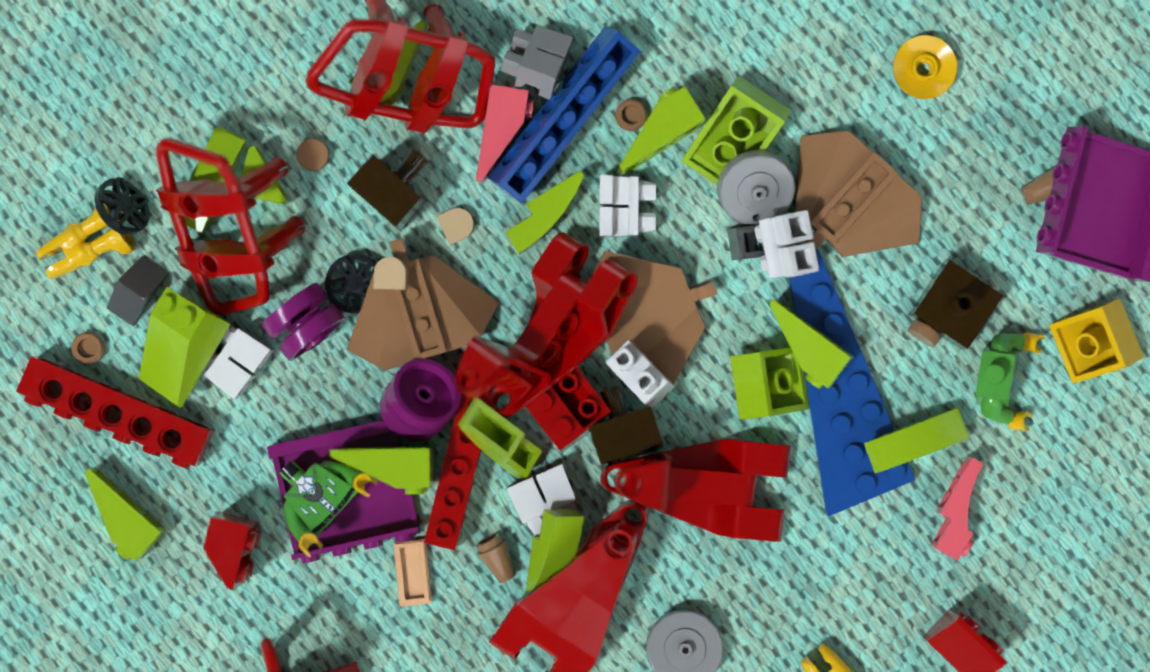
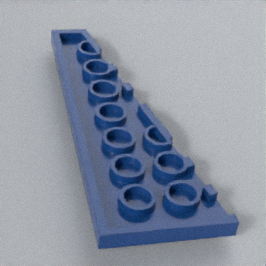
[789,248,915,517]

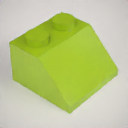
[730,347,809,420]

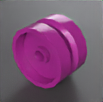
[261,282,346,361]
[379,359,461,442]

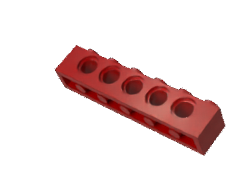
[16,356,214,469]
[424,373,491,551]

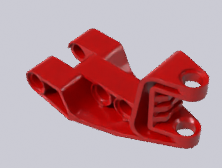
[455,232,638,418]
[600,439,791,542]
[488,500,649,672]

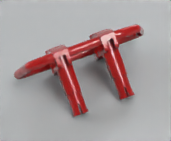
[306,0,496,134]
[155,138,306,315]

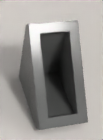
[106,256,169,326]

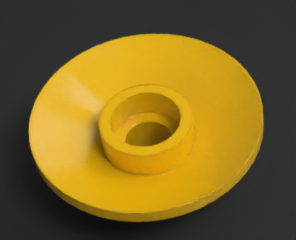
[893,35,957,99]

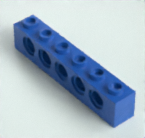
[487,27,641,204]

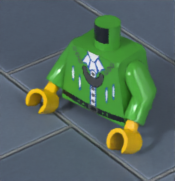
[976,332,1045,431]
[279,460,377,557]

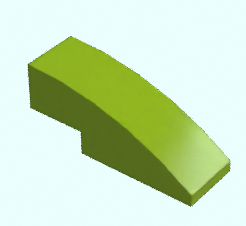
[184,126,247,233]
[506,170,584,255]
[458,398,542,478]
[864,408,969,473]
[525,509,584,597]

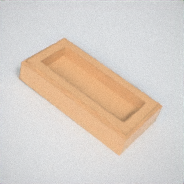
[393,539,432,607]

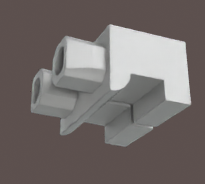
[501,26,573,100]

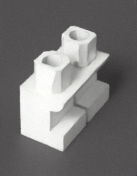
[599,175,656,238]
[754,210,819,278]
[204,326,274,399]
[605,340,675,408]
[506,463,577,536]

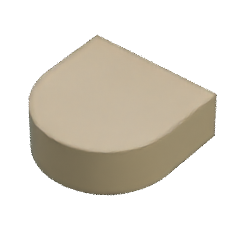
[436,208,474,246]
[373,257,408,290]

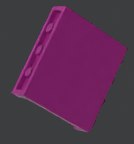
[1035,126,1150,282]
[267,420,420,564]

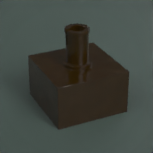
[346,148,429,231]
[908,260,1004,350]
[588,385,663,469]

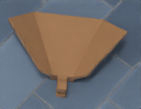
[795,131,921,257]
[347,238,499,371]
[589,251,718,398]

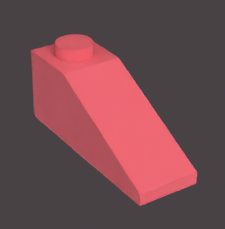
[476,85,535,183]

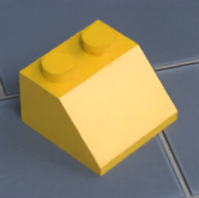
[1049,298,1144,384]

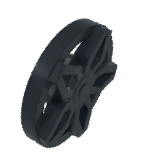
[94,177,150,235]
[325,253,377,314]

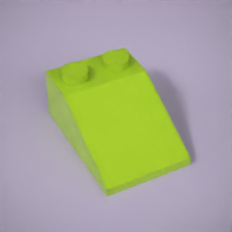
[681,75,792,185]
[618,86,706,177]
[139,287,231,408]
[330,446,435,495]

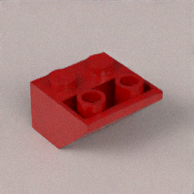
[526,367,611,453]
[203,512,262,590]
[923,609,1008,672]

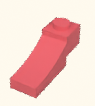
[930,456,983,561]

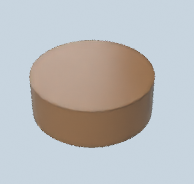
[615,99,647,132]
[296,139,329,172]
[907,320,941,348]
[71,332,105,364]

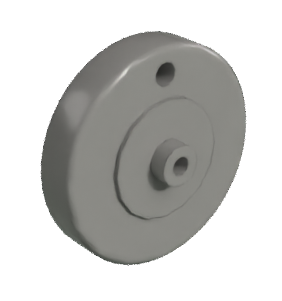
[717,150,795,226]
[646,609,724,672]

